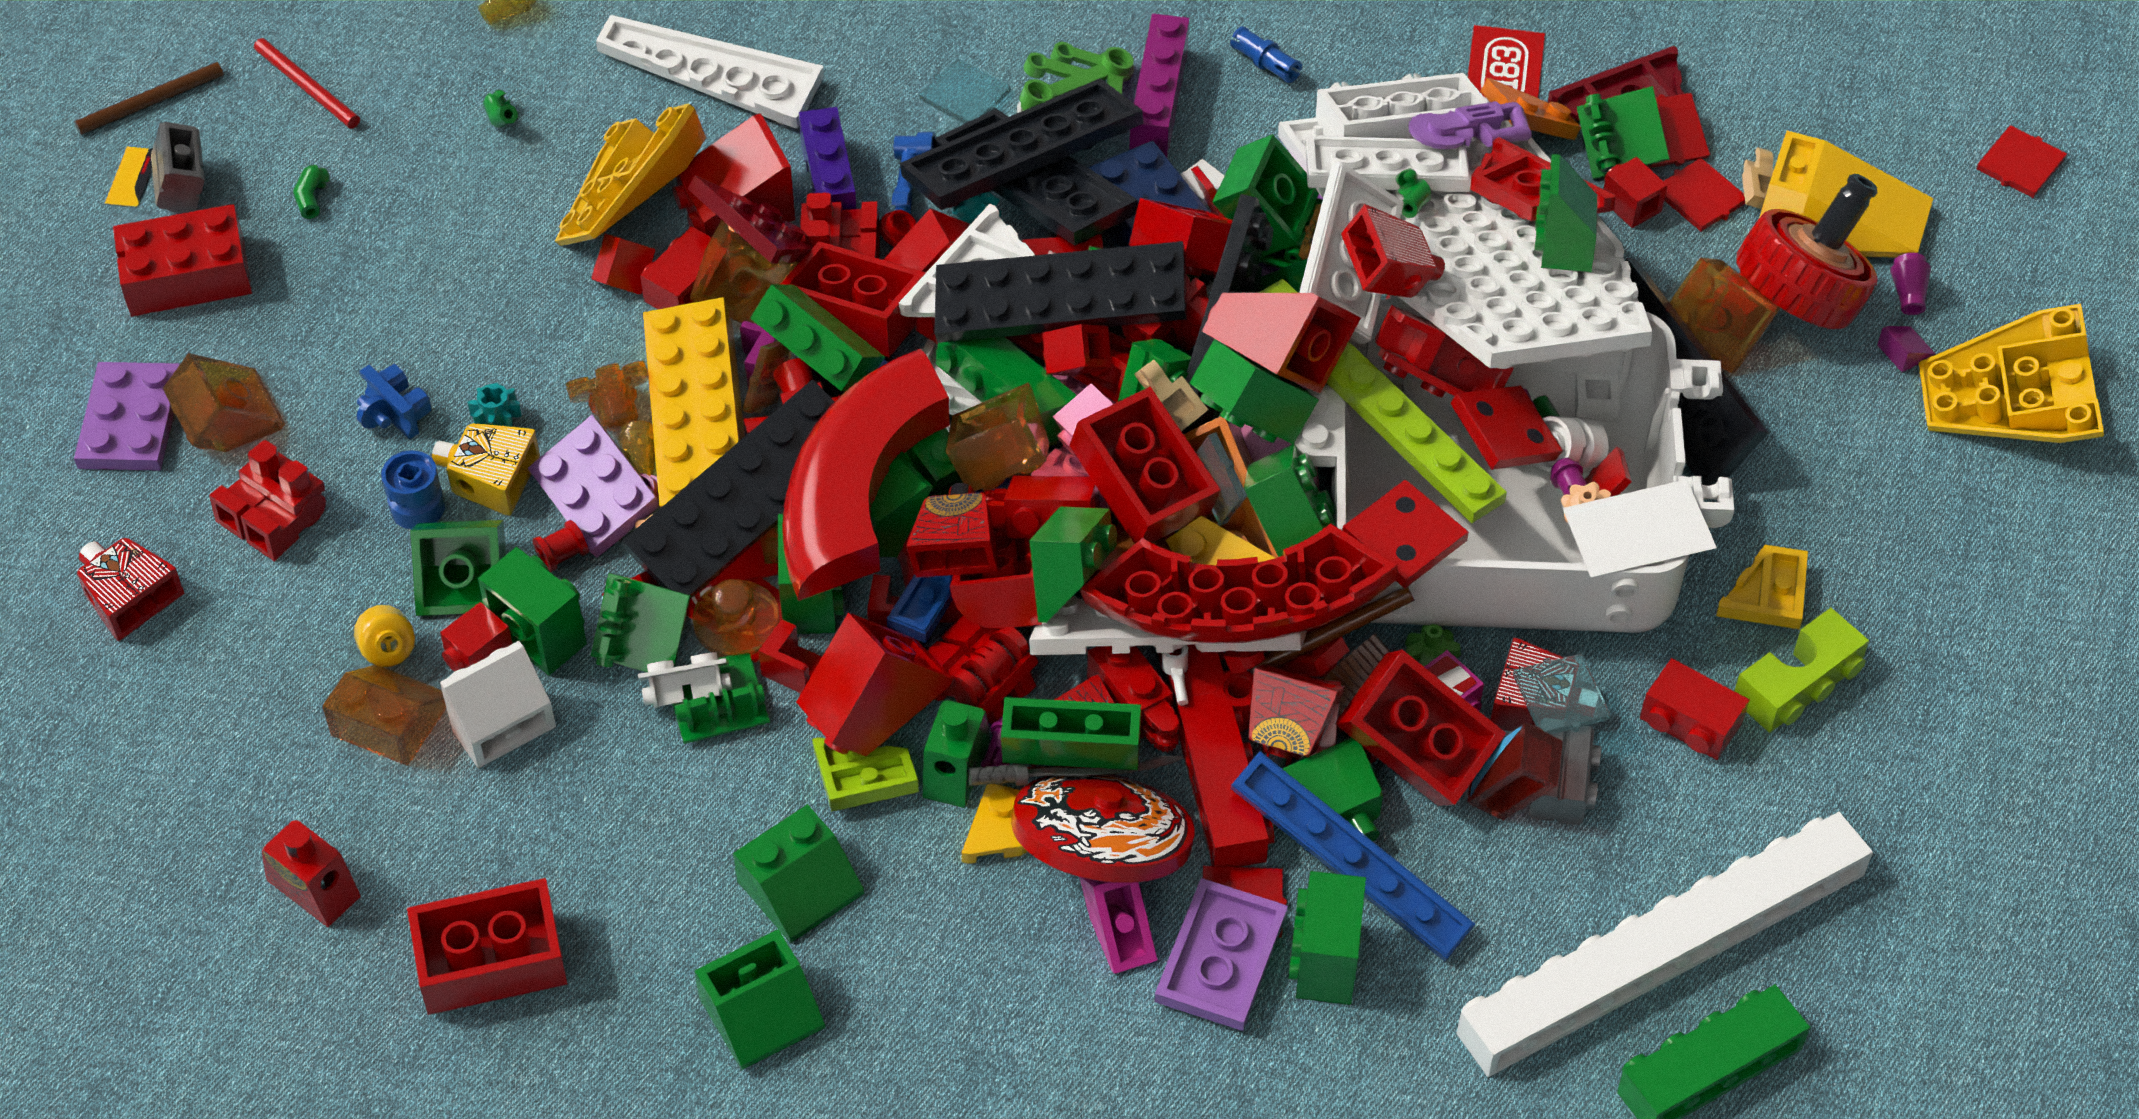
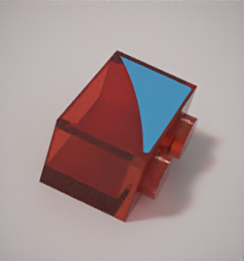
[1467,722,1563,821]

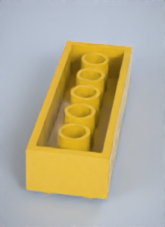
[643,297,745,508]

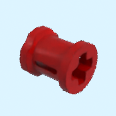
[532,519,589,573]

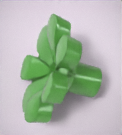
[1405,624,1461,666]

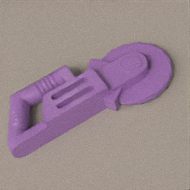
[1408,101,1532,150]

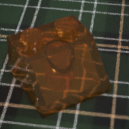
[690,220,799,324]
[1670,257,1780,373]
[162,353,285,452]
[946,382,1049,491]
[322,665,446,766]

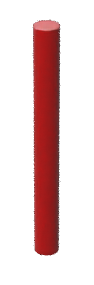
[254,38,360,129]

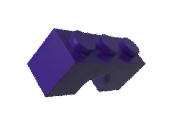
[799,107,856,210]

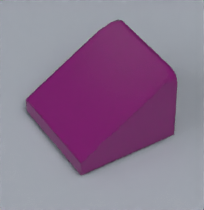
[1877,326,1936,372]

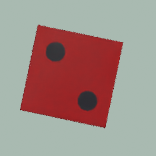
[1450,385,1563,470]
[1342,479,1469,588]

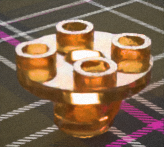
[565,361,649,431]
[692,579,780,658]

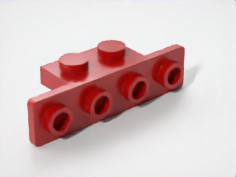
[1377,334,1514,398]

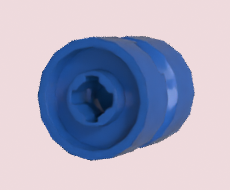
[381,450,445,529]

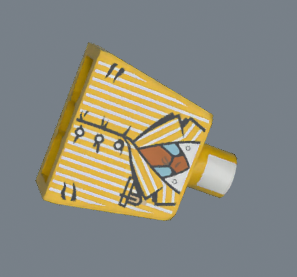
[432,423,540,516]

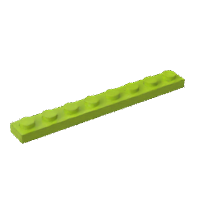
[1259,279,1507,523]

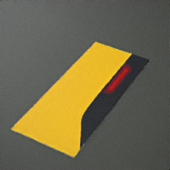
[105,147,152,207]

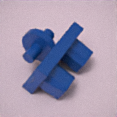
[357,363,432,440]

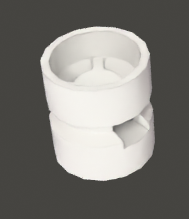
[1535,416,1609,473]

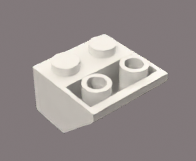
[440,641,556,769]

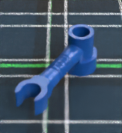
[892,132,936,215]

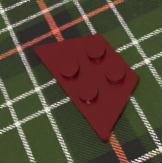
[1547,45,1684,121]
[688,175,813,264]

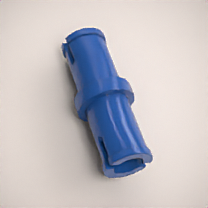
[1230,26,1302,83]

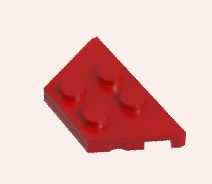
[1470,137,1616,221]

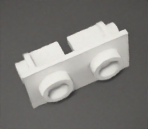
[638,652,732,708]

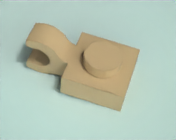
[1742,147,1774,209]
[1134,360,1208,431]

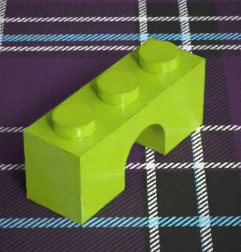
[1734,607,1869,733]

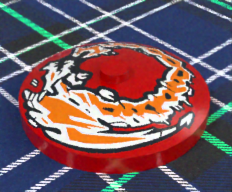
[1011,775,1195,883]

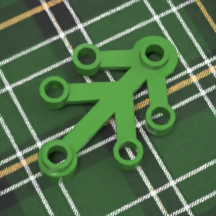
[1019,42,1134,110]

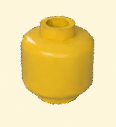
[354,605,415,667]

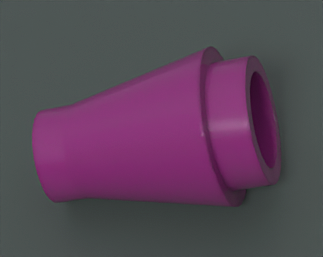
[1890,253,1931,315]

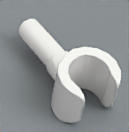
[1162,645,1188,706]

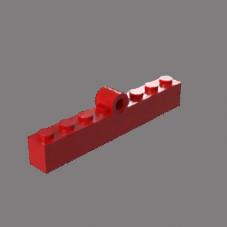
[1155,644,1275,867]

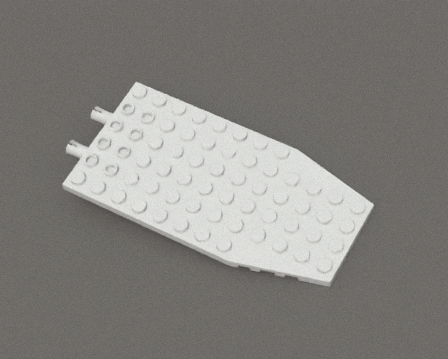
[1278,73,1652,369]

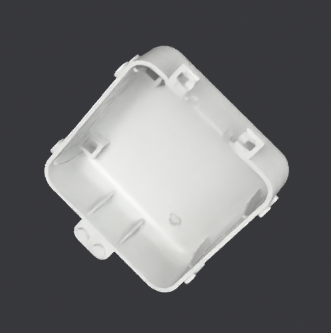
[1294,297,1734,633]

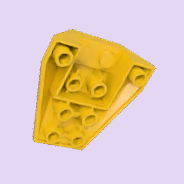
[555,103,706,246]
[1759,131,1933,258]
[1919,304,2104,443]

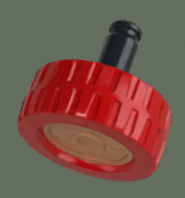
[1736,174,1878,329]

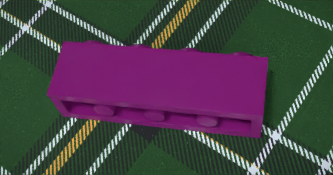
[1129,13,1190,158]

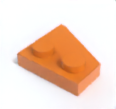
[1481,78,1581,141]

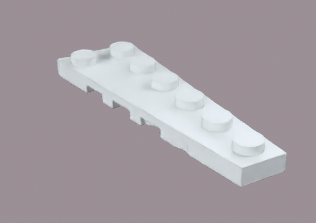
[596,15,824,129]
[1029,596,1307,655]

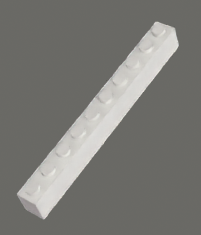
[1457,812,1873,1077]

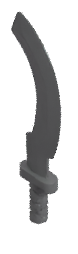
[968,756,1184,786]

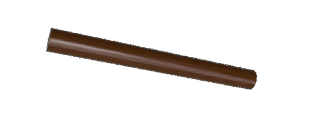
[74,62,224,135]
[1251,587,1415,675]

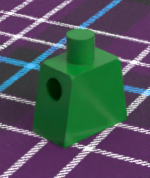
[922,700,990,808]
[1282,738,1383,842]

